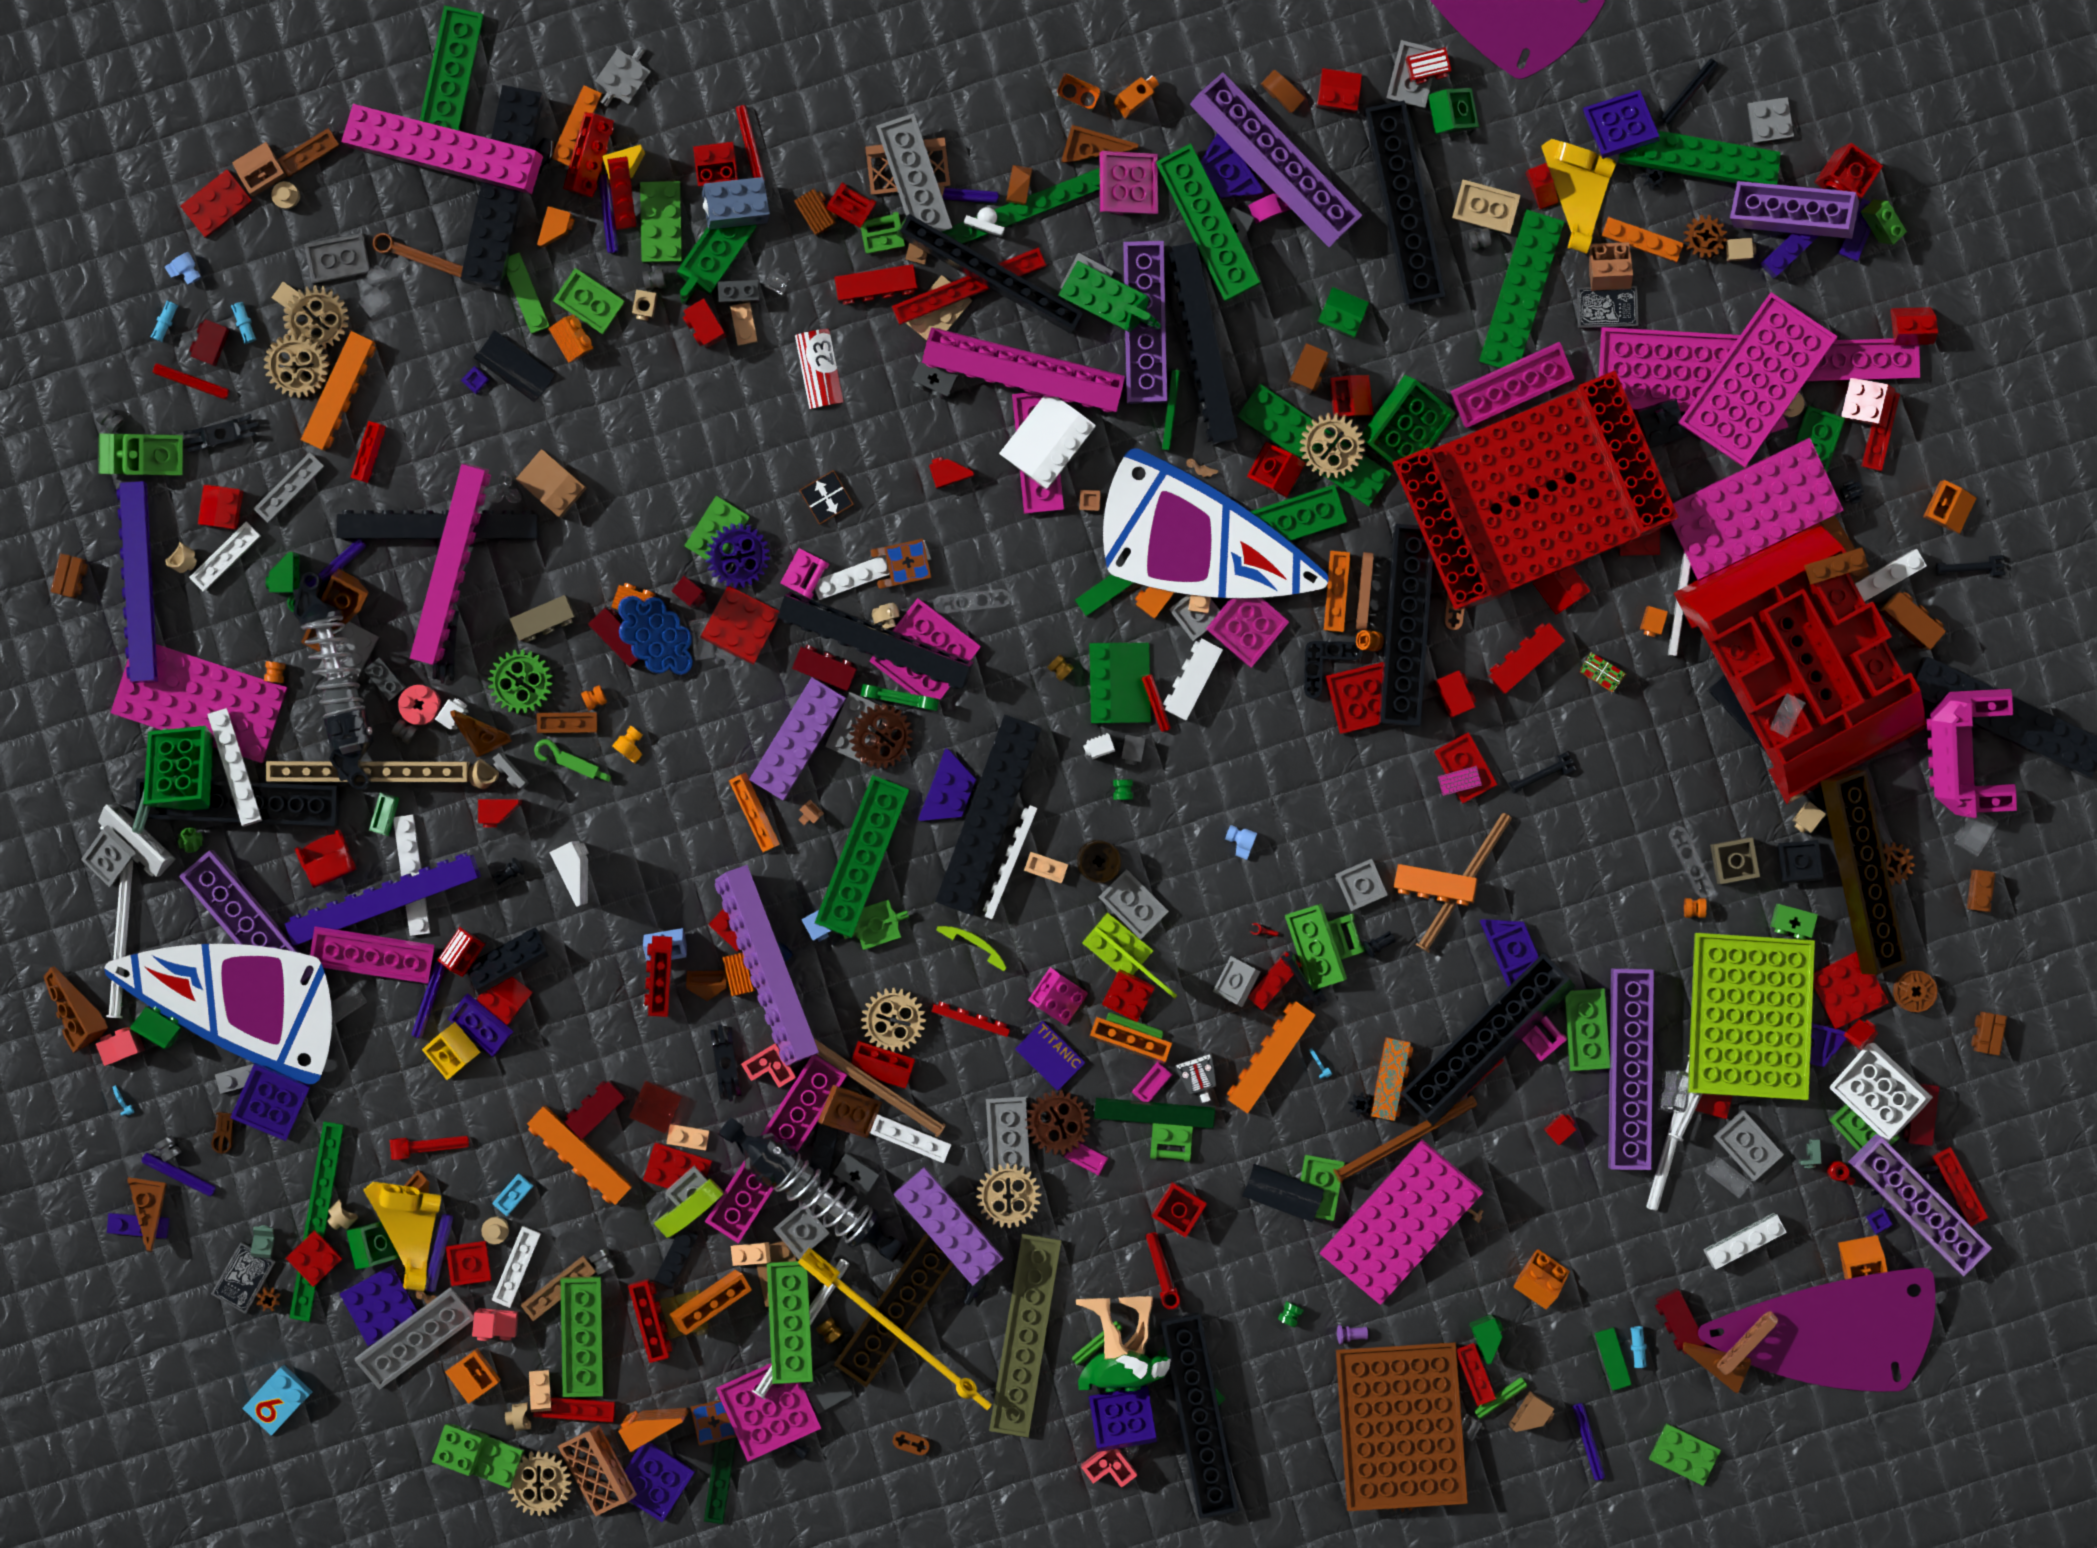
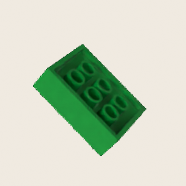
[1359,375,1456,466]
[1089,643,1151,724]
[143,726,214,810]

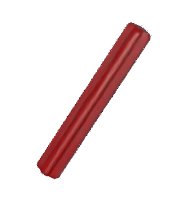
[736,105,765,180]
[153,363,229,399]

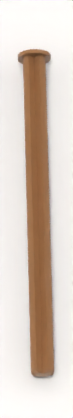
[1415,813,1511,953]
[814,1039,946,1137]

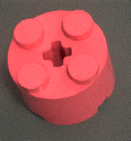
[398,685,441,725]

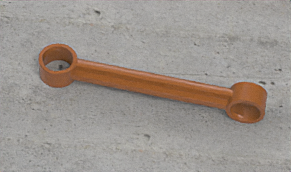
[373,233,463,278]

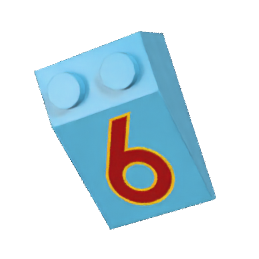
[242,1365,313,1436]

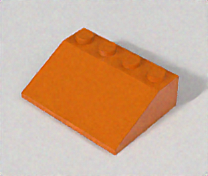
[618,1408,689,1452]

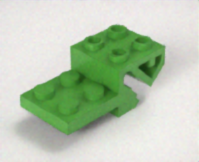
[99,433,183,475]
[432,1423,524,1488]

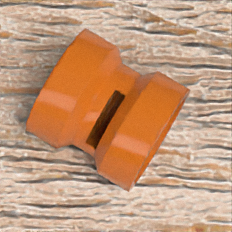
[1356,630,1384,651]
[264,661,286,683]
[581,685,607,711]
[1684,898,1706,918]

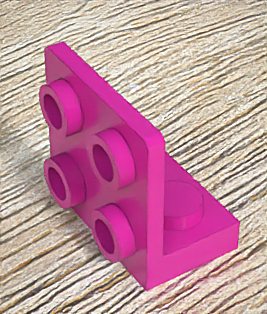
[1028,967,1088,1025]

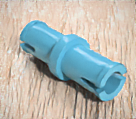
[150,301,178,342]
[231,302,257,344]
[1630,1326,1647,1368]

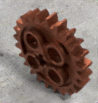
[849,704,913,769]
[1025,1090,1090,1155]

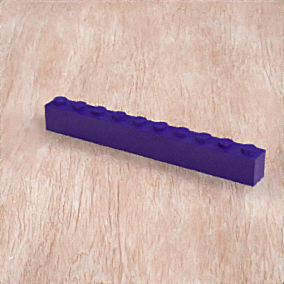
[117,481,158,683]
[284,853,481,946]

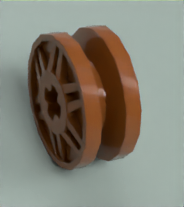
[1893,970,1937,1012]

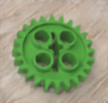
[488,649,553,714]

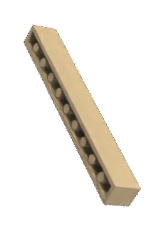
[266,761,470,782]

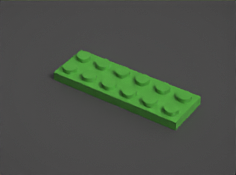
[767,1261,813,1384]
[561,1276,603,1397]

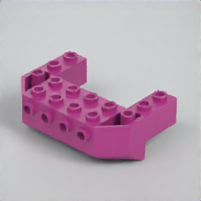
[1927,689,2017,818]

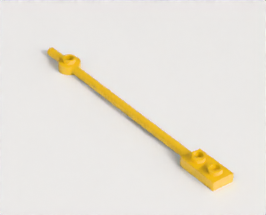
[798,1247,992,1410]

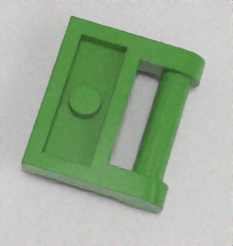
[861,212,905,254]
[1328,913,1366,959]
[1150,1123,1193,1162]

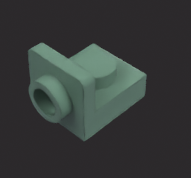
[1799,1138,1821,1168]
[251,1225,275,1258]

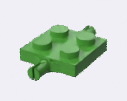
[844,899,909,950]

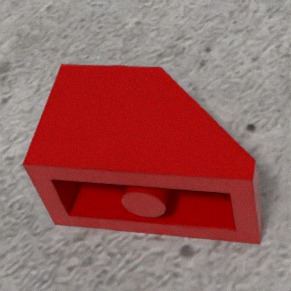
[1526,163,1558,210]
[929,457,974,489]
[1843,1019,1878,1051]

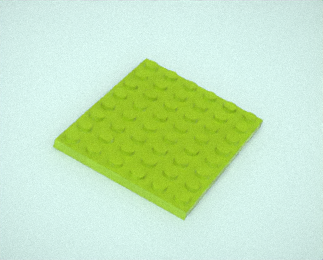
[1688,933,1815,1100]

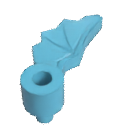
[1309,1048,1332,1079]
[112,1085,134,1116]

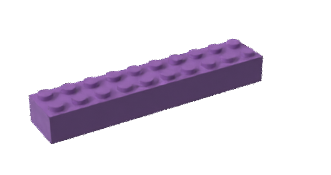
[1190,72,1362,247]
[715,865,819,1066]
[1608,968,1654,1170]

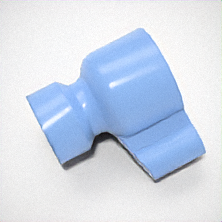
[165,252,201,285]
[1225,825,1257,860]

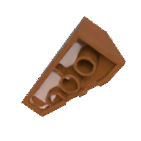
[301,569,369,652]
[44,966,108,1053]

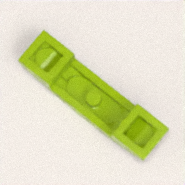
[936,926,1006,971]
[654,1178,724,1238]

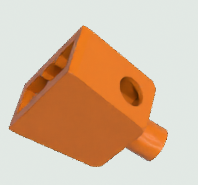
[1113,75,1159,119]

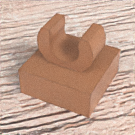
[799,800,824,825]

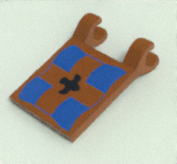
[871,539,931,589]
[690,1400,737,1446]

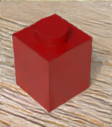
[1543,1114,1577,1145]

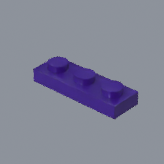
[1838,198,1871,262]
[107,1213,169,1238]

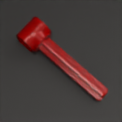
[389,1136,469,1160]
[1146,1232,1180,1309]

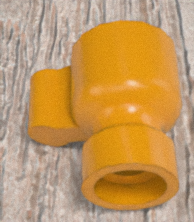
[612,726,643,764]

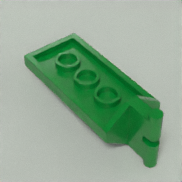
[677,225,757,304]
[1058,260,1161,333]

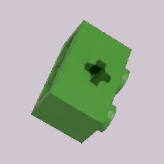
[1861,199,1907,245]
[1770,904,1818,940]

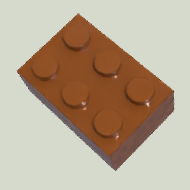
[1287,343,1330,395]
[1878,592,1946,651]

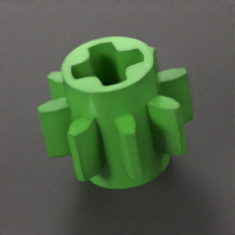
[177,828,203,853]

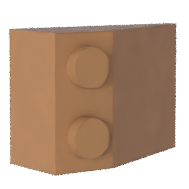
[516,449,587,518]

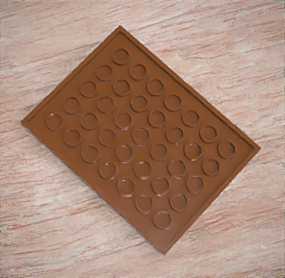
[1336,1342,1468,1511]

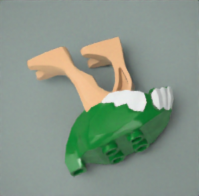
[1076,1296,1171,1392]

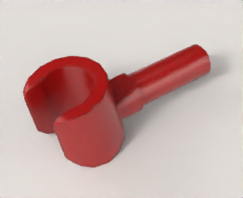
[1250,923,1278,937]

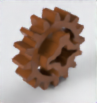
[1683,215,1727,258]
[1883,842,1915,886]

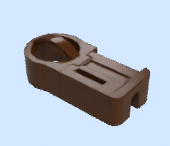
[211,1112,234,1154]

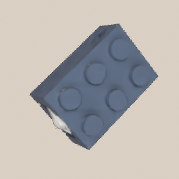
[702,177,770,230]

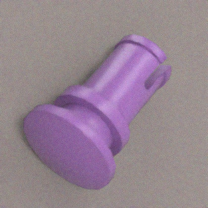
[1337,1325,1368,1345]

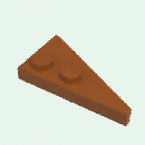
[1061,125,1139,163]
[450,710,512,758]
[127,1177,167,1252]
[1683,1342,1751,1393]

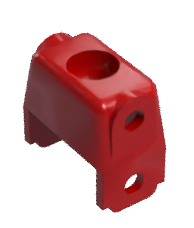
[295,829,356,888]

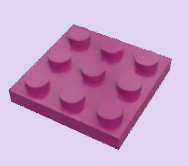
[1100,151,1158,215]
[1206,597,1289,668]

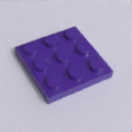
[1583,90,1660,159]
[230,1063,310,1141]
[340,1264,418,1346]
[1089,1386,1157,1452]
[624,1442,695,1522]

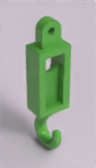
[534,739,612,782]

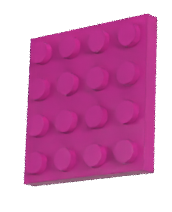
[869,598,981,701]
[716,1363,821,1462]

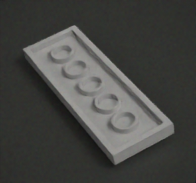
[876,113,952,232]
[986,1096,1033,1219]
[354,1287,474,1390]

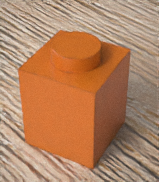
[1640,606,1668,638]

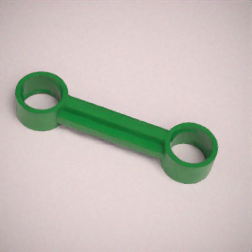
[860,684,939,711]

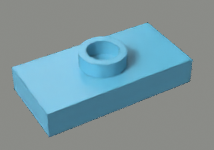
[492,1173,534,1216]

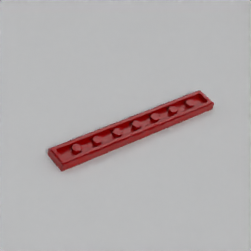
[892,247,1047,325]

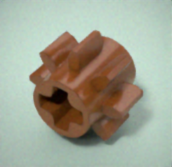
[257,1287,281,1311]

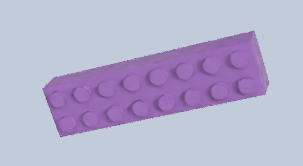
[1123,241,1167,404]
[179,850,314,984]
[1848,1134,1992,1276]

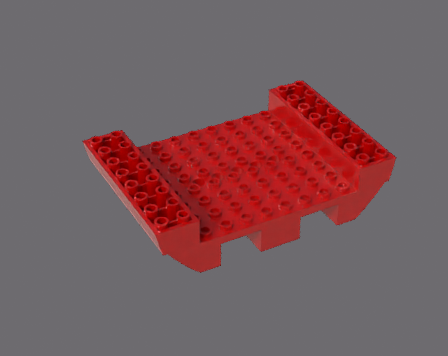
[1392,370,1679,611]
[1673,523,1927,805]

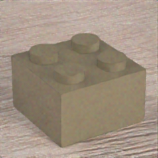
[1710,837,1760,884]

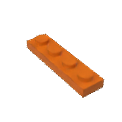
[552,85,603,166]
[1601,217,1684,263]
[1323,551,1350,632]
[729,772,780,852]

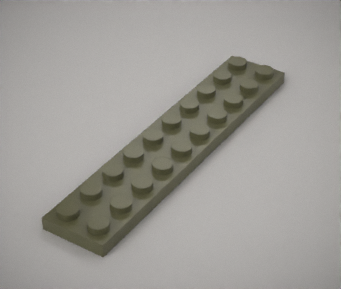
[989,1233,1061,1438]

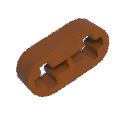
[893,1430,930,1455]

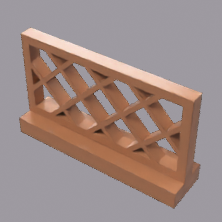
[865,137,950,195]
[558,1425,637,1516]

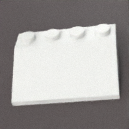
[999,396,1096,490]
[98,804,176,877]
[549,841,589,907]
[1829,1043,1933,1142]

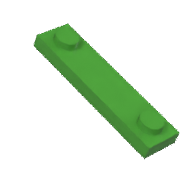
[506,253,550,334]

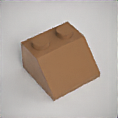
[1508,1391,1555,1432]

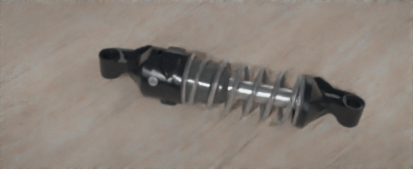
[293,572,374,789]
[718,1117,905,1263]

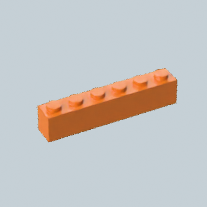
[300,331,376,451]
[1227,1001,1315,1114]
[527,1105,633,1205]

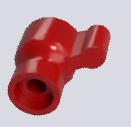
[1827,1160,1855,1185]

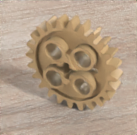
[283,285,349,349]
[264,333,330,398]
[1300,413,1365,478]
[861,987,926,1052]
[976,1163,1041,1228]
[508,1450,572,1516]

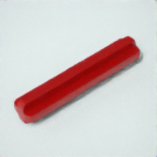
[1142,674,1171,732]

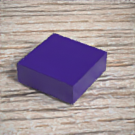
[461,366,489,394]
[1866,1207,1893,1235]

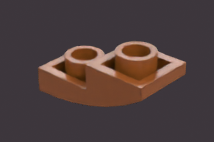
[1261,70,1305,113]

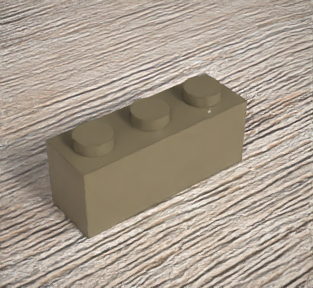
[510,595,576,643]

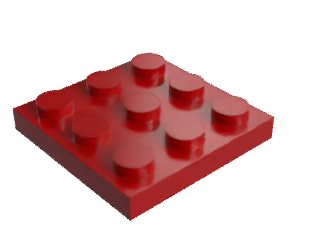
[700,586,779,665]
[1325,662,1383,734]
[1813,951,1889,1029]

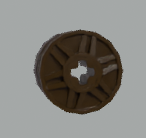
[1077,840,1121,883]

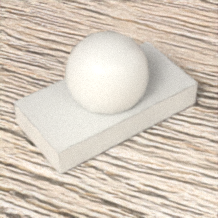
[964,207,1004,237]

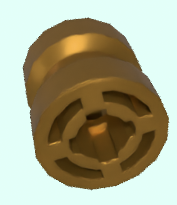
[1047,654,1074,682]
[816,1317,843,1345]

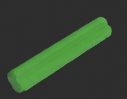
[1106,1013,1163,1039]
[1072,1321,1122,1365]
[1474,1378,1527,1419]

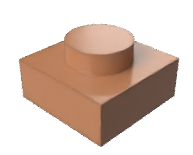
[1079,490,1100,511]

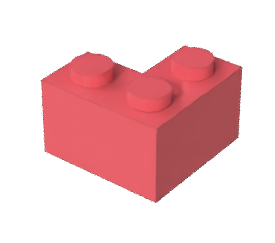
[96,1026,145,1066]
[741,1043,797,1088]
[472,1308,519,1341]
[1081,1448,1137,1488]

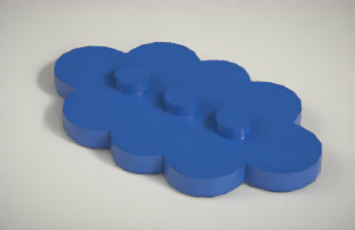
[618,596,693,675]

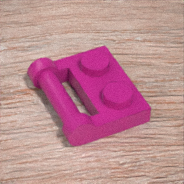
[781,548,830,599]
[1522,1016,1568,1062]

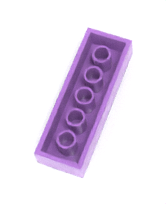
[1730,181,1859,239]
[749,677,847,801]
[894,1166,1003,1286]

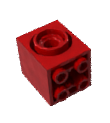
[1814,143,1883,199]

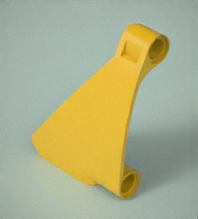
[1541,139,1616,254]
[363,1182,441,1292]

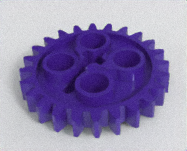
[705,523,770,588]

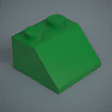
[1428,88,1479,134]
[1317,287,1369,339]
[266,552,300,594]
[130,1006,183,1049]
[346,1221,400,1269]
[1469,1314,1504,1364]

